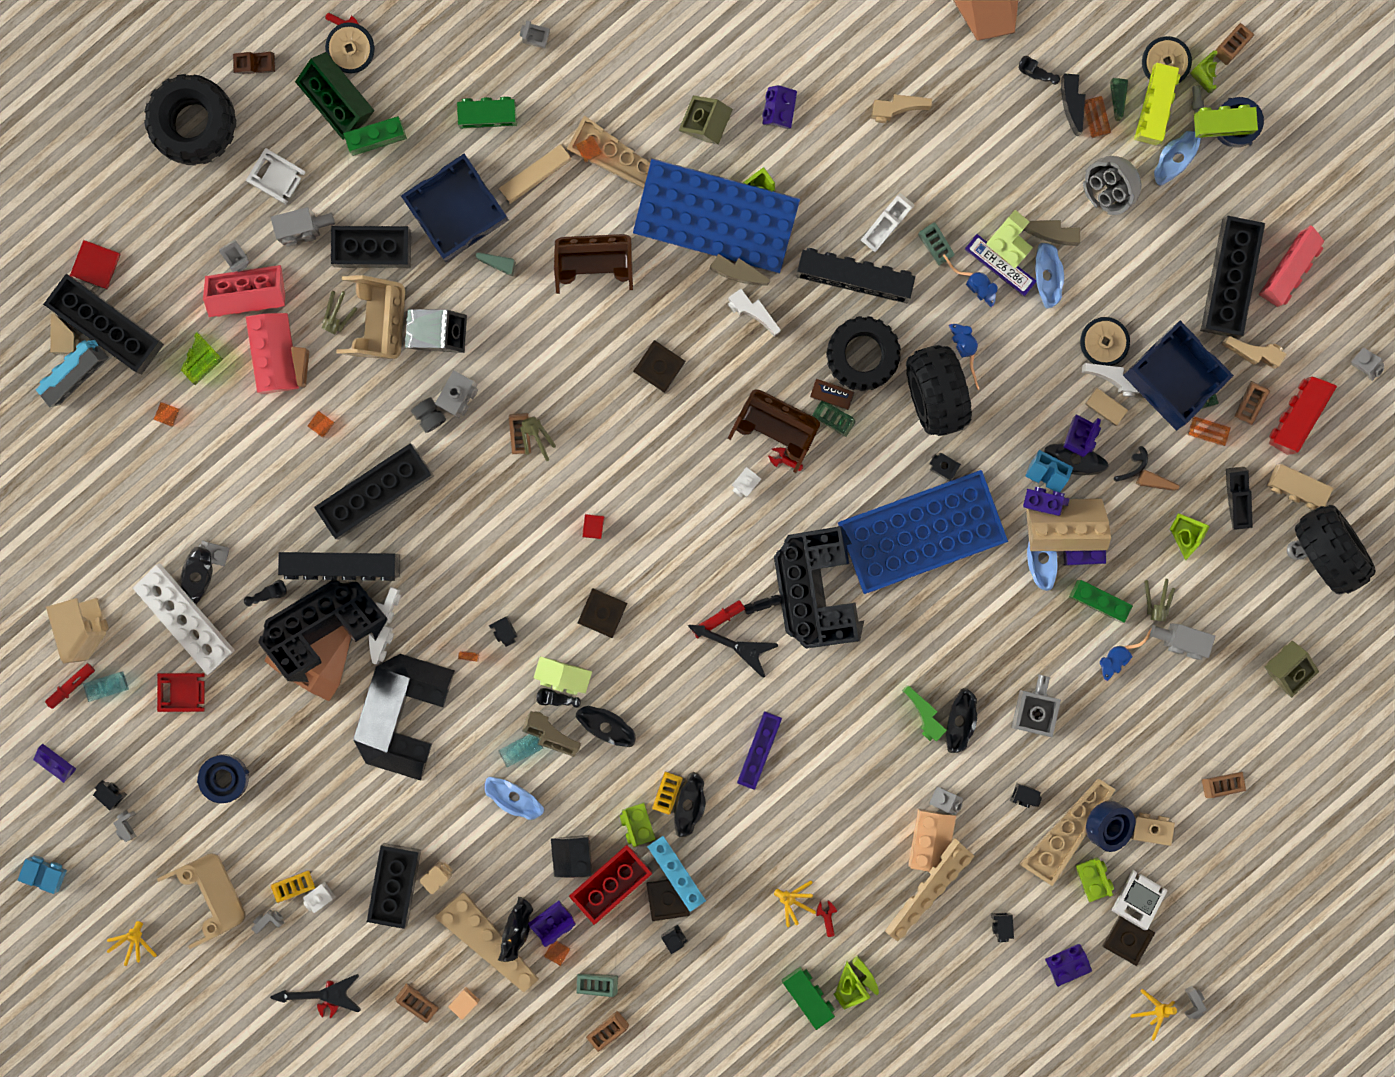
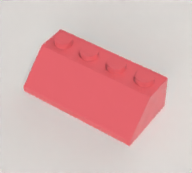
[1258,225,1324,307]
[203,265,285,317]
[246,313,299,395]

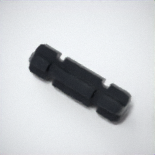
[744,595,781,615]

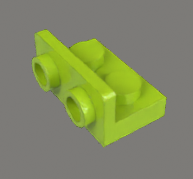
[619,803,656,848]
[1075,857,1114,902]

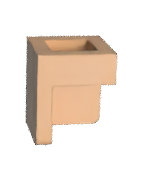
[448,987,480,1019]

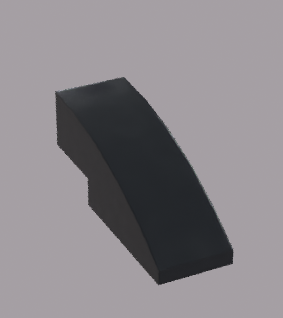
[1061,73,1086,136]
[1226,467,1253,530]

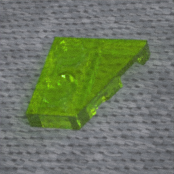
[181,332,223,385]

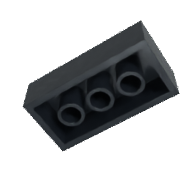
[331,226,411,268]
[366,843,421,929]

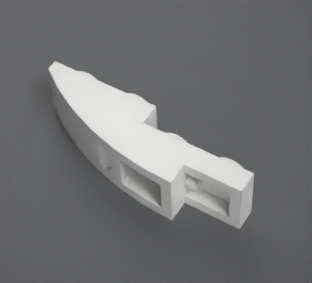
[369,587,401,665]

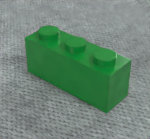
[457,97,517,129]
[343,116,407,156]
[1069,580,1133,623]
[782,966,835,1030]

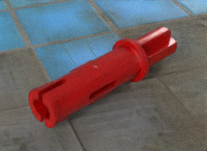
[692,600,745,639]
[45,663,95,709]

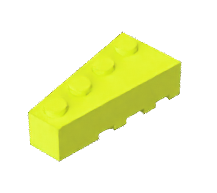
[1134,63,1180,145]

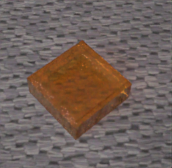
[576,136,602,163]
[154,402,180,427]
[307,411,335,438]
[458,651,480,662]
[544,940,570,966]

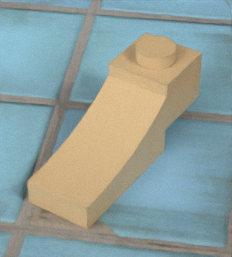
[871,94,932,123]
[1222,336,1287,369]

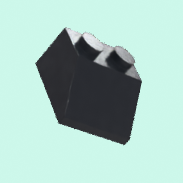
[551,835,593,878]

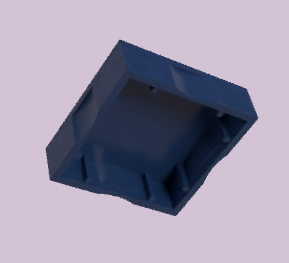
[401,153,509,262]
[1123,320,1234,431]

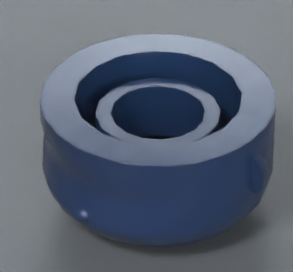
[1217,97,1264,148]
[197,754,250,803]
[1086,801,1136,852]

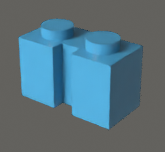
[1025,450,1073,492]
[17,855,67,894]

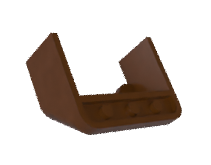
[554,234,633,294]
[727,389,820,473]

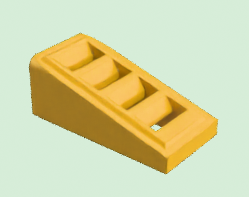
[652,771,683,815]
[271,870,316,903]

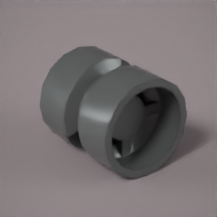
[411,397,446,433]

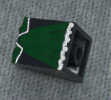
[405,309,467,353]

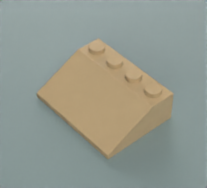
[1026,499,1111,551]

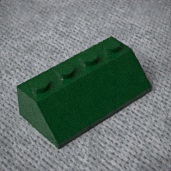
[295,52,375,140]

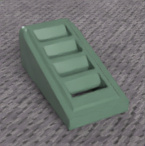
[918,222,955,266]
[476,252,516,276]
[577,974,618,997]

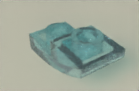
[83,671,129,702]
[498,734,543,767]

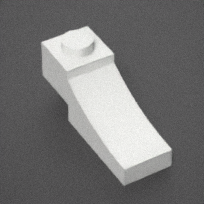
[861,193,914,252]
[728,289,781,337]
[1082,363,1139,397]

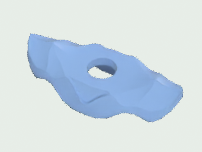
[1154,130,1201,186]
[1035,243,1064,309]
[1027,544,1057,591]
[485,776,545,820]

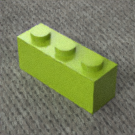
[1194,105,1258,138]

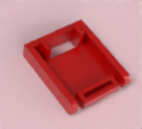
[157,673,205,712]

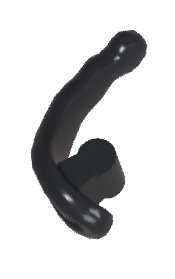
[1018,55,1061,85]
[1114,446,1148,482]
[244,580,287,607]
[536,688,581,708]

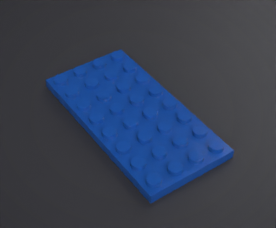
[633,158,800,273]
[837,470,1008,594]

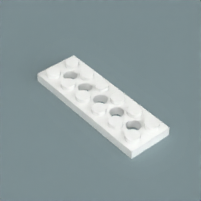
[133,563,235,675]

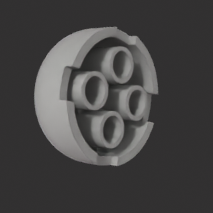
[1083,156,1141,215]

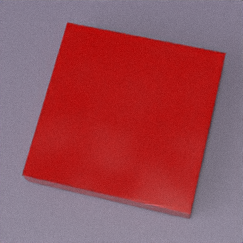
[70,240,121,289]

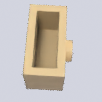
[1131,813,1175,846]

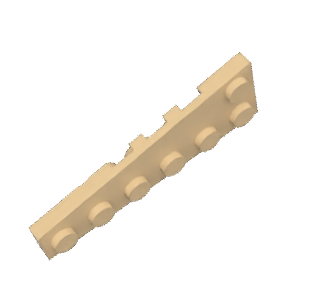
[567,116,650,189]
[1020,779,1115,886]
[885,838,974,942]
[435,891,539,992]

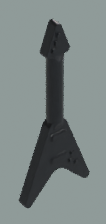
[688,624,778,678]
[270,974,361,1012]

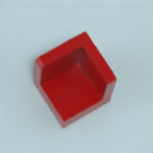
[582,514,605,539]

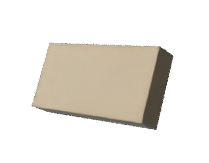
[1085,388,1128,426]

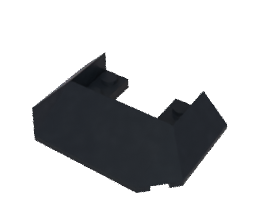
[774,526,864,649]
[258,580,388,682]
[353,654,455,781]

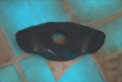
[1044,443,1109,476]
[180,547,213,604]
[946,688,977,753]
[576,706,636,747]
[674,772,706,837]
[498,897,533,962]

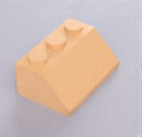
[908,809,956,872]

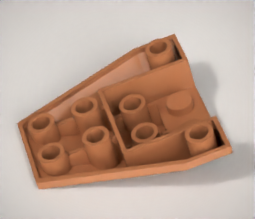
[953,0,1018,41]
[264,626,352,701]

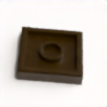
[633,340,686,393]
[577,588,628,638]
[646,879,690,921]
[1102,915,1155,966]

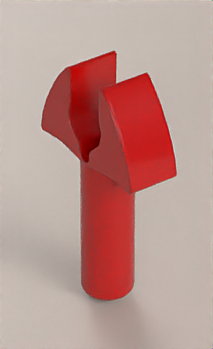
[325,13,358,25]
[768,447,803,471]
[816,900,837,937]
[317,981,339,1018]

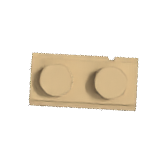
[420,861,453,894]

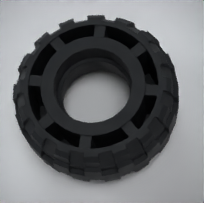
[144,74,237,166]
[906,345,972,436]
[1295,505,1376,595]

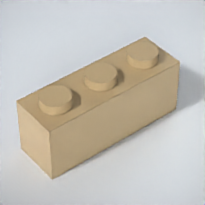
[1267,464,1333,510]

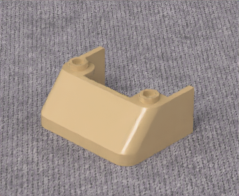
[337,275,405,359]
[46,598,109,664]
[157,853,245,949]

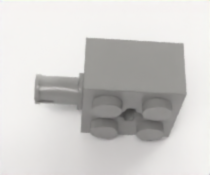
[271,207,335,247]
[435,370,478,418]
[1150,623,1215,660]
[1012,675,1061,737]

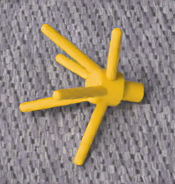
[774,881,816,927]
[107,921,157,966]
[1130,989,1177,1041]

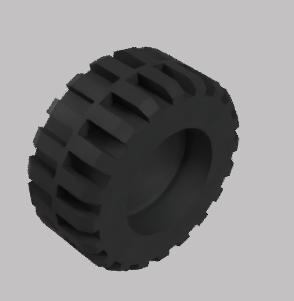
[826,316,901,391]

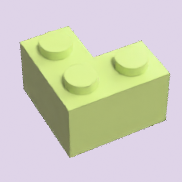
[986,210,1033,268]
[534,656,592,695]

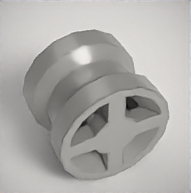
[1287,540,1307,560]

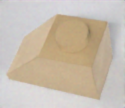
[50,314,81,354]

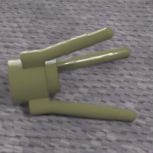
[322,291,357,335]
[520,416,556,461]
[1144,579,1175,621]

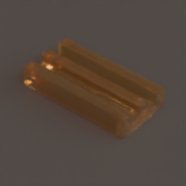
[1084,96,1111,138]
[1187,416,1231,446]

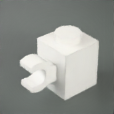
[732,467,761,498]
[303,882,336,913]

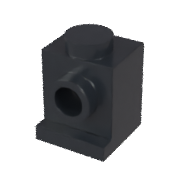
[929,453,961,481]
[489,616,518,647]
[93,780,127,810]
[1010,783,1042,808]
[991,913,1014,942]
[661,925,688,954]

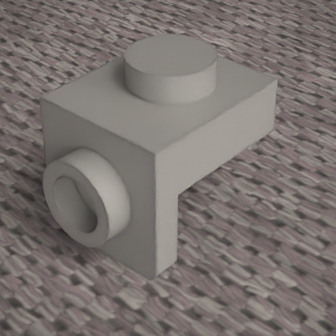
[520,21,550,49]
[219,240,249,272]
[1351,347,1384,381]
[198,541,230,567]
[929,786,963,815]
[113,810,136,842]
[252,910,284,934]
[1184,986,1207,1019]

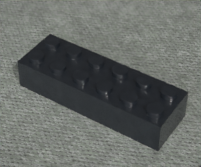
[1200,216,1265,339]
[796,248,916,304]
[43,274,164,375]
[314,443,434,540]
[278,552,400,581]

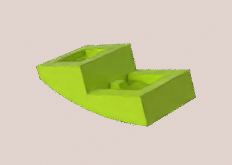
[852,956,879,996]

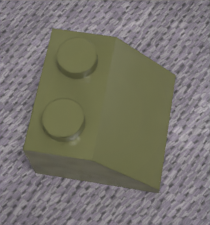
[679,95,733,144]
[1265,641,1319,698]

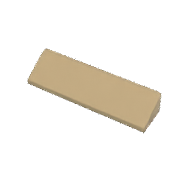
[499,144,572,204]

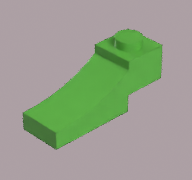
[902,685,947,742]

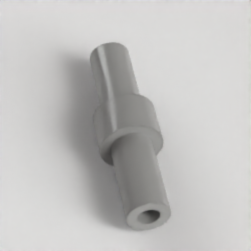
[1192,86,1204,114]

